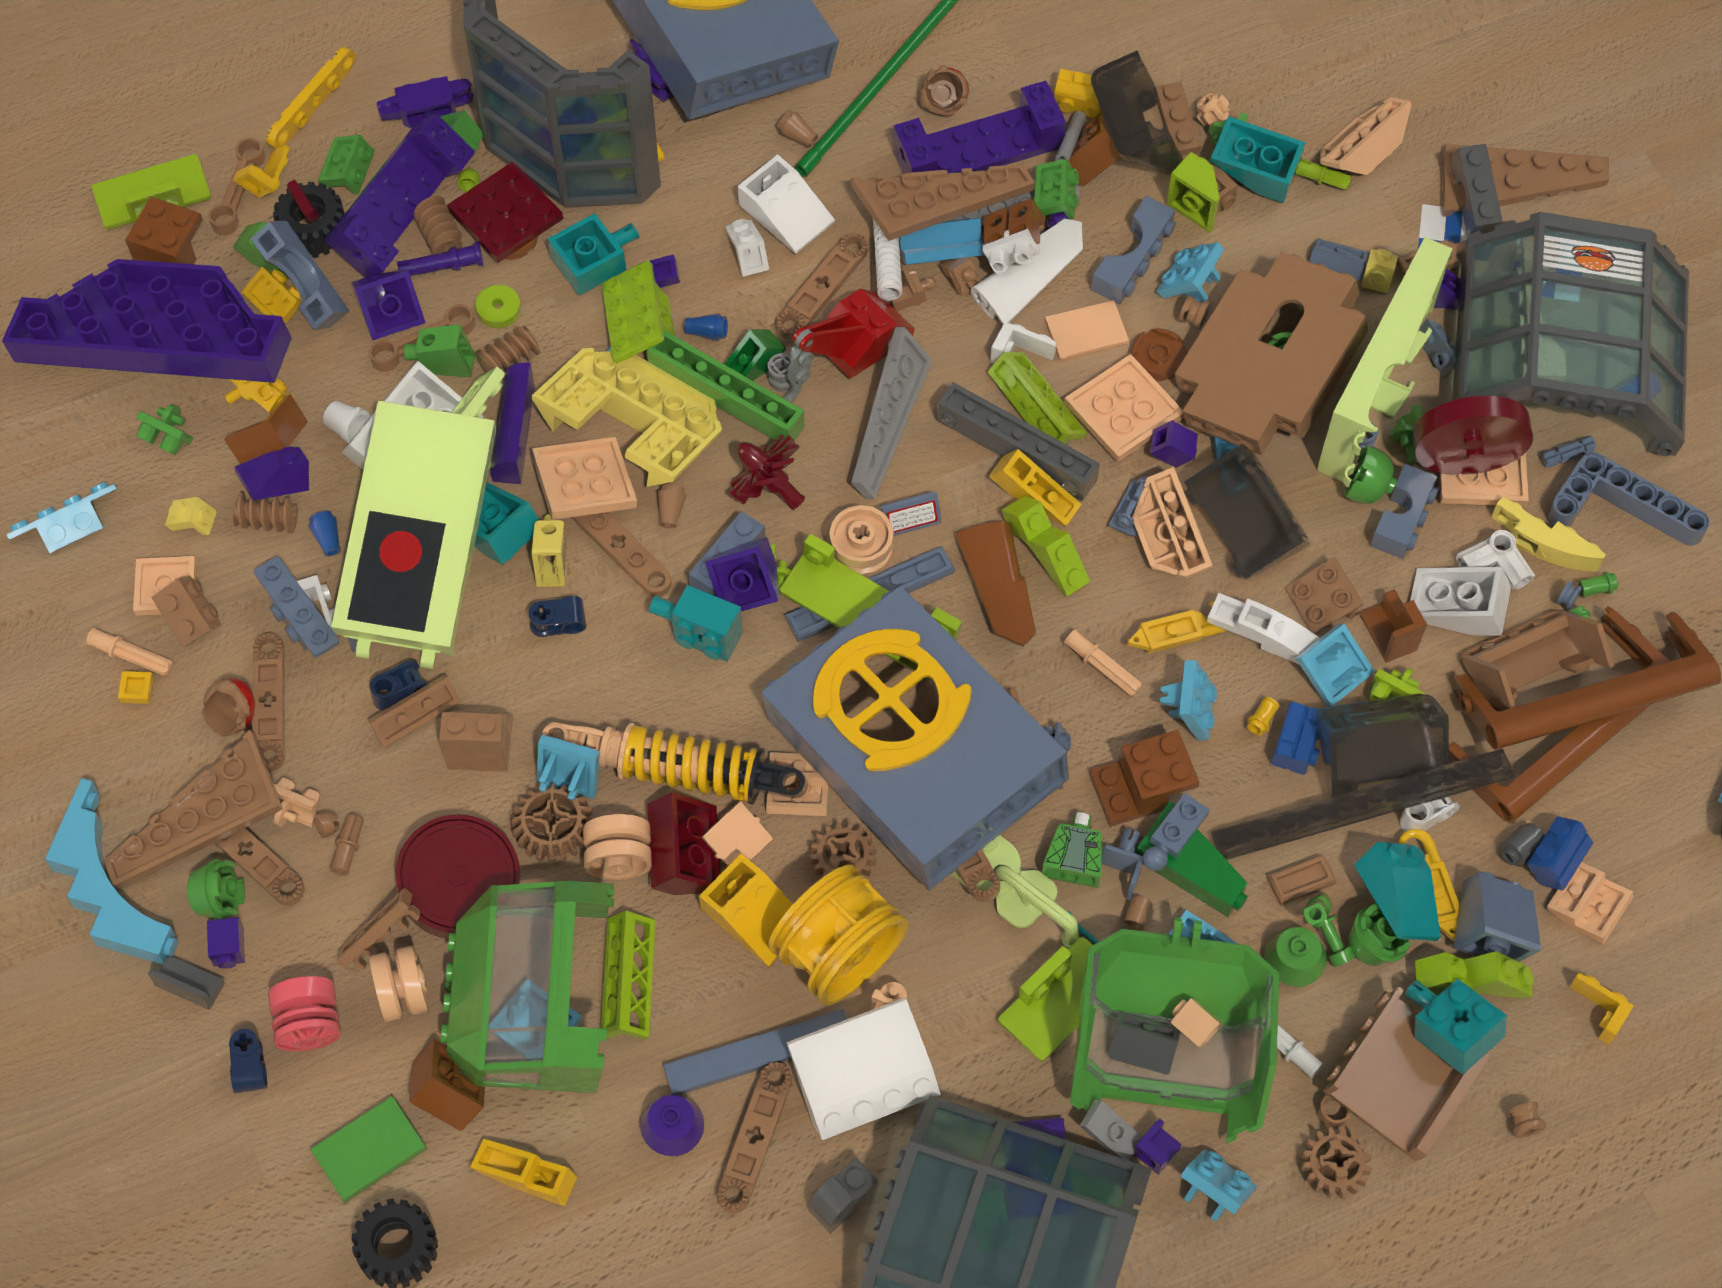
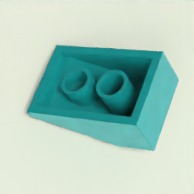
[1210,116,1306,203]
[474,482,539,565]
[1354,842,1441,941]

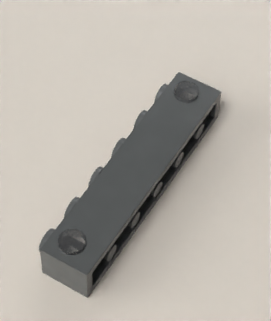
[937,382,1100,501]

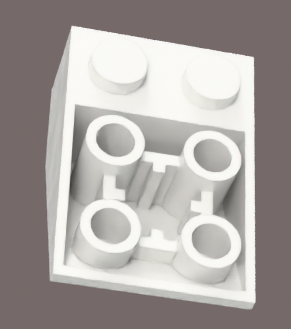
[738,154,835,254]

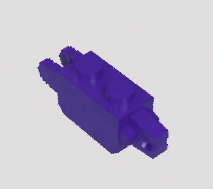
[377,76,474,128]

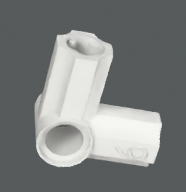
[1456,530,1535,590]

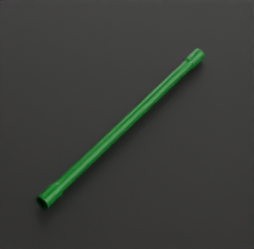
[795,0,959,177]

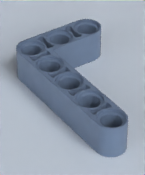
[1547,452,1710,546]

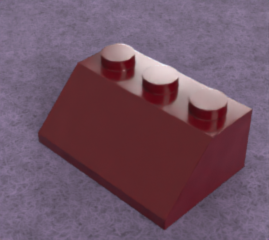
[647,792,721,895]

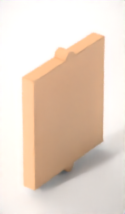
[702,801,773,867]

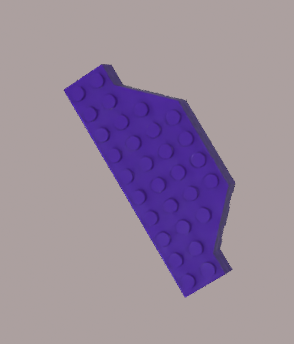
[2,259,292,383]

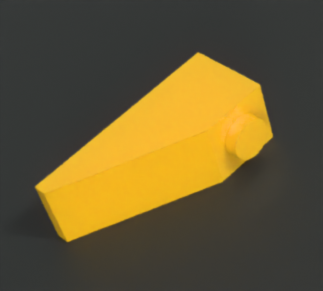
[989,449,1082,527]

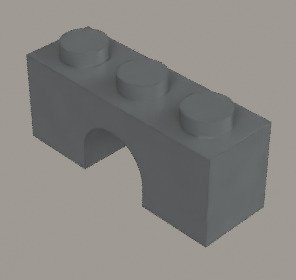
[1451,144,1503,236]

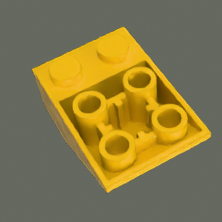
[699,853,793,968]

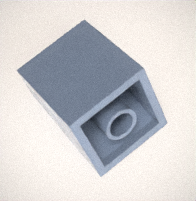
[1454,872,1541,962]

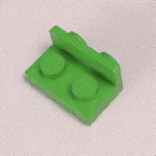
[318,134,374,194]
[1034,159,1080,219]

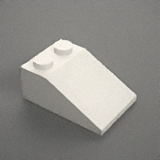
[1410,567,1511,636]

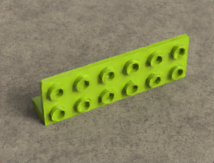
[780,533,962,680]

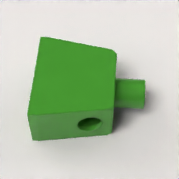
[404,324,475,377]

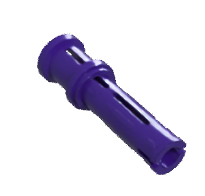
[397,242,484,277]

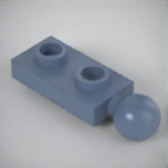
[1143,793,1210,871]

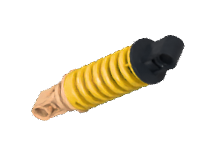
[542,722,808,805]

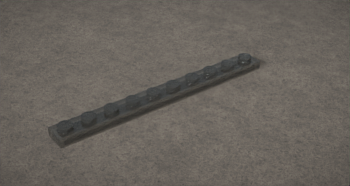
[1211,748,1514,860]

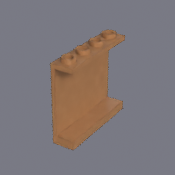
[1323,987,1491,1161]

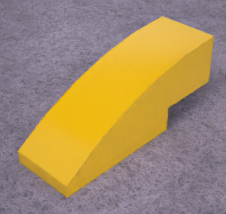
[470,1138,578,1207]

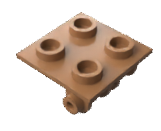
[1285,556,1364,635]

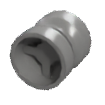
[768,353,791,392]

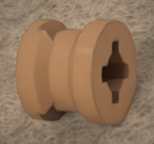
[1179,295,1210,329]
[1507,1102,1546,1138]

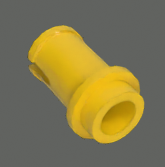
[1247,697,1280,736]

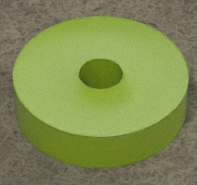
[475,285,521,328]

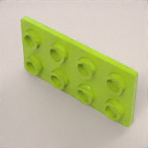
[91,154,211,230]
[602,260,675,364]
[998,937,1097,1062]

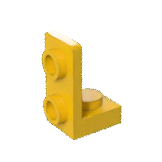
[233,144,290,198]
[1569,973,1634,1045]

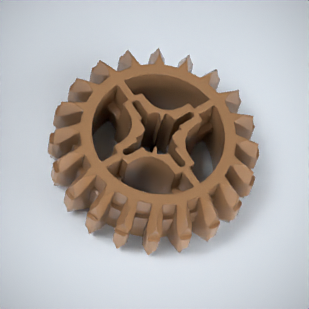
[511,782,593,864]

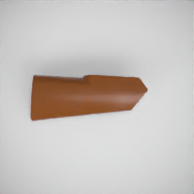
[956,521,1036,647]

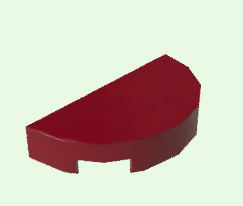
[287,179,321,222]

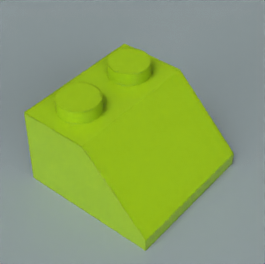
[1166,152,1220,233]

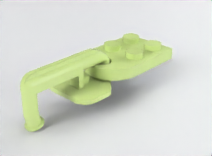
[950,835,1079,948]

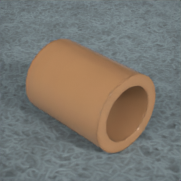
[1123,896,1153,931]

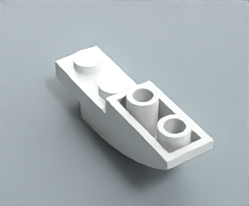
[1207,593,1320,664]

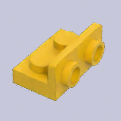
[242,267,301,324]

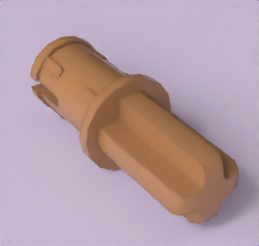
[329,814,364,876]

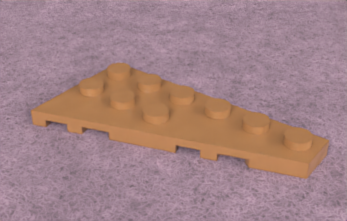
[1443,144,1609,217]
[851,164,1035,241]

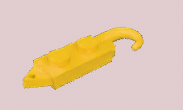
[1127,601,1227,654]
[1398,829,1460,942]

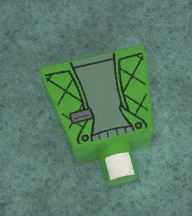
[1042,812,1102,888]

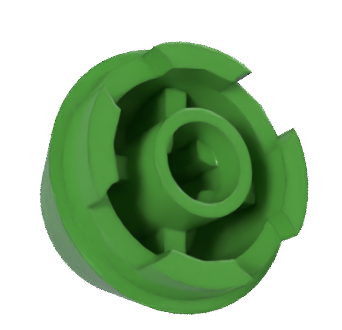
[187,859,245,919]
[1349,904,1411,966]
[1264,927,1327,987]

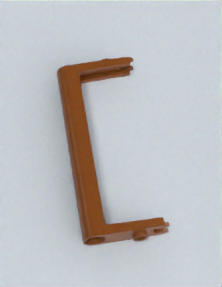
[1438,606,1670,823]
[1454,612,1721,750]

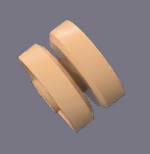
[829,505,894,578]
[583,814,652,880]
[369,945,429,1023]

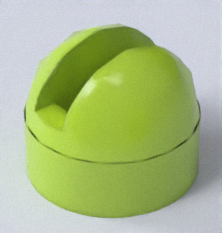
[457,168,480,192]

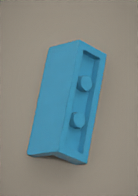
[899,218,985,265]

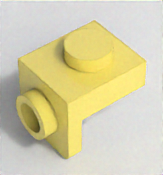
[1361,249,1398,293]
[165,497,217,535]

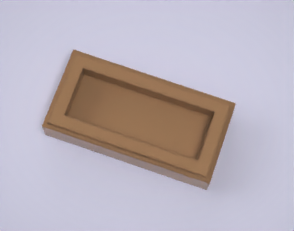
[1267,855,1337,906]

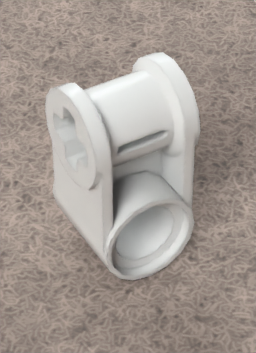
[1399,782,1460,832]

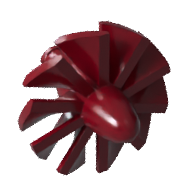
[729,434,805,510]

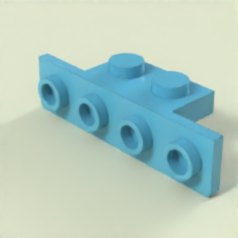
[6,482,117,553]

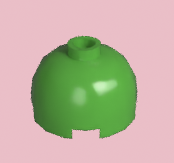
[1344,445,1397,504]

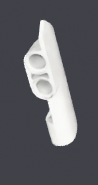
[971,219,1083,325]

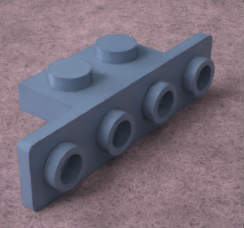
[254,556,340,658]

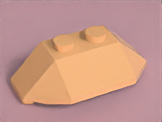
[1320,97,1412,175]
[1132,467,1214,579]

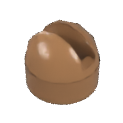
[314,812,340,838]

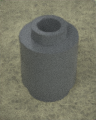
[1500,823,1545,867]

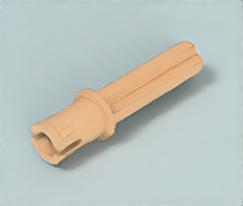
[86,628,172,676]
[1064,629,1142,696]

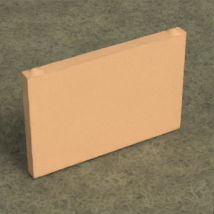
[1045,300,1129,360]

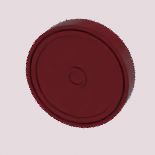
[1412,396,1533,475]
[395,815,520,939]

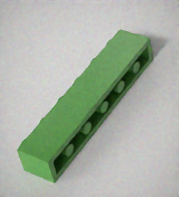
[647,330,804,441]

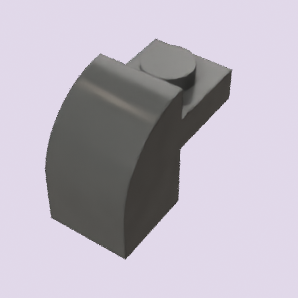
[808,1158,878,1234]

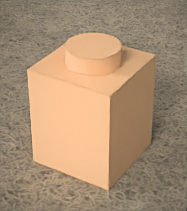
[1170,998,1224,1048]

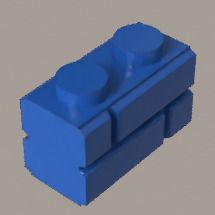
[1271,701,1328,775]
[1527,816,1593,891]

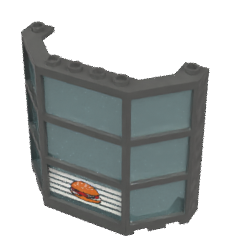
[1452,212,1689,456]

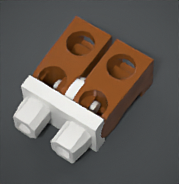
[983,198,1044,274]

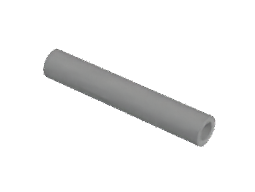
[1055,111,1086,162]

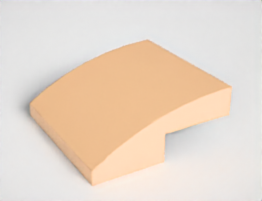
[766,752,829,816]
[1547,862,1634,945]

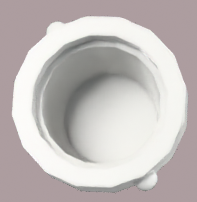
[323,401,370,443]

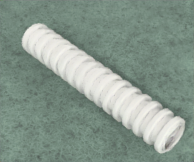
[873,219,902,301]

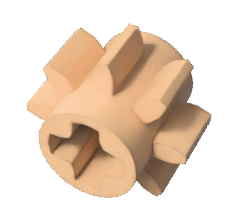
[1196,93,1230,126]

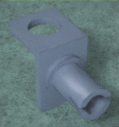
[1102,828,1143,900]

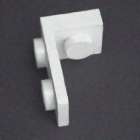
[725,219,769,277]
[990,321,1057,363]
[297,575,337,636]

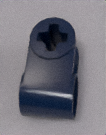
[528,596,587,637]
[369,660,429,711]
[229,1029,268,1094]

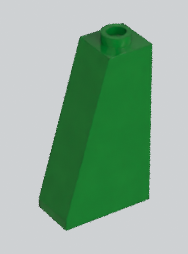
[1136,802,1248,917]

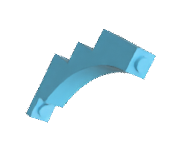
[45,778,178,965]

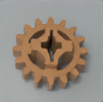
[810,822,876,877]
[1301,1127,1372,1199]

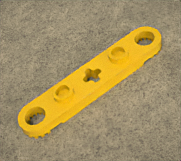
[266,46,356,149]

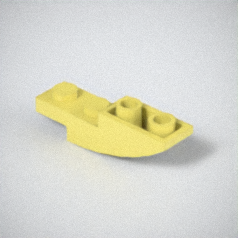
[1491,496,1606,572]

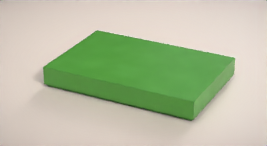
[310,1096,427,1203]

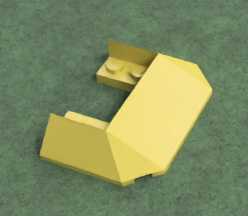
[532,347,722,487]

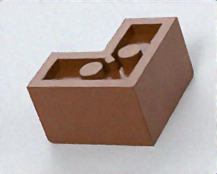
[1069,111,1125,186]
[224,394,308,464]
[1360,589,1427,663]
[409,1038,485,1131]

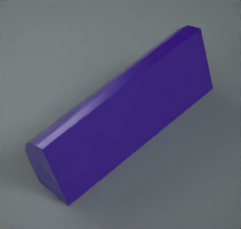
[491,362,535,484]

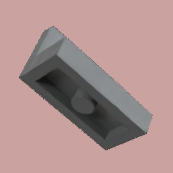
[148,956,225,1010]
[1108,1012,1181,1075]

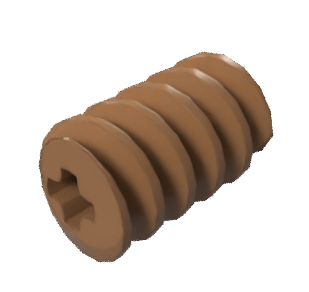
[414,196,462,255]
[476,326,541,373]
[233,491,298,533]

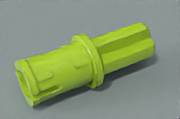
[1296,158,1351,190]

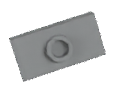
[1080,1099,1143,1161]

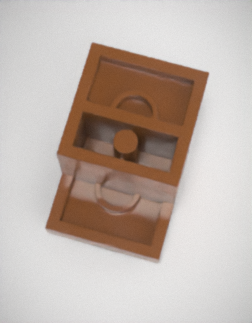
[125,197,203,264]
[1089,730,1200,827]

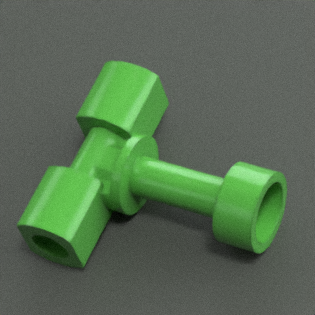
[1304,892,1356,967]

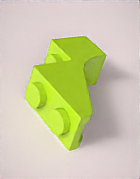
[1001,496,1091,597]
[1415,951,1534,999]

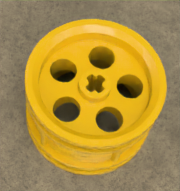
[768,865,909,1006]

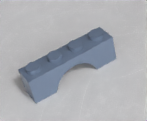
[1091,196,1176,305]
[251,221,349,330]

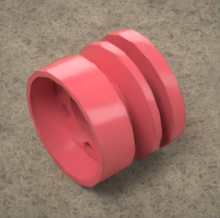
[268,976,341,1051]

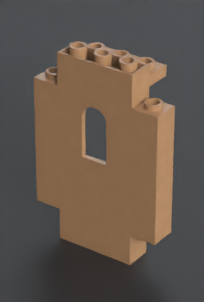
[1175,252,1368,455]

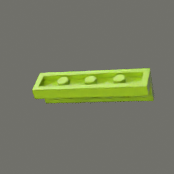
[988,352,1088,444]
[601,911,655,1040]

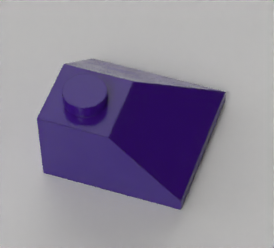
[351,269,426,341]
[235,447,309,501]
[705,537,780,612]

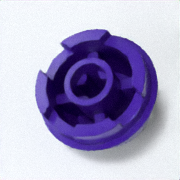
[641,1095,704,1156]

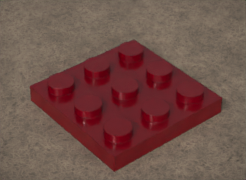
[447,161,564,263]

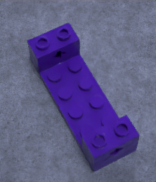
[893,80,1066,174]
[324,113,475,278]

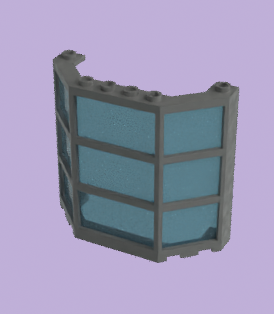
[463,0,661,208]
[861,1095,1152,1288]

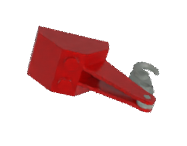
[783,289,915,402]

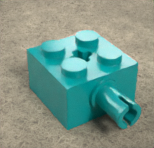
[548,213,639,296]
[649,585,743,662]
[1405,979,1507,1075]

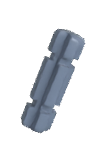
[1541,436,1596,468]

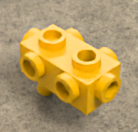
[225,378,294,413]

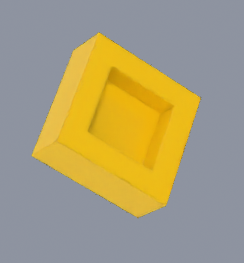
[118,671,154,704]

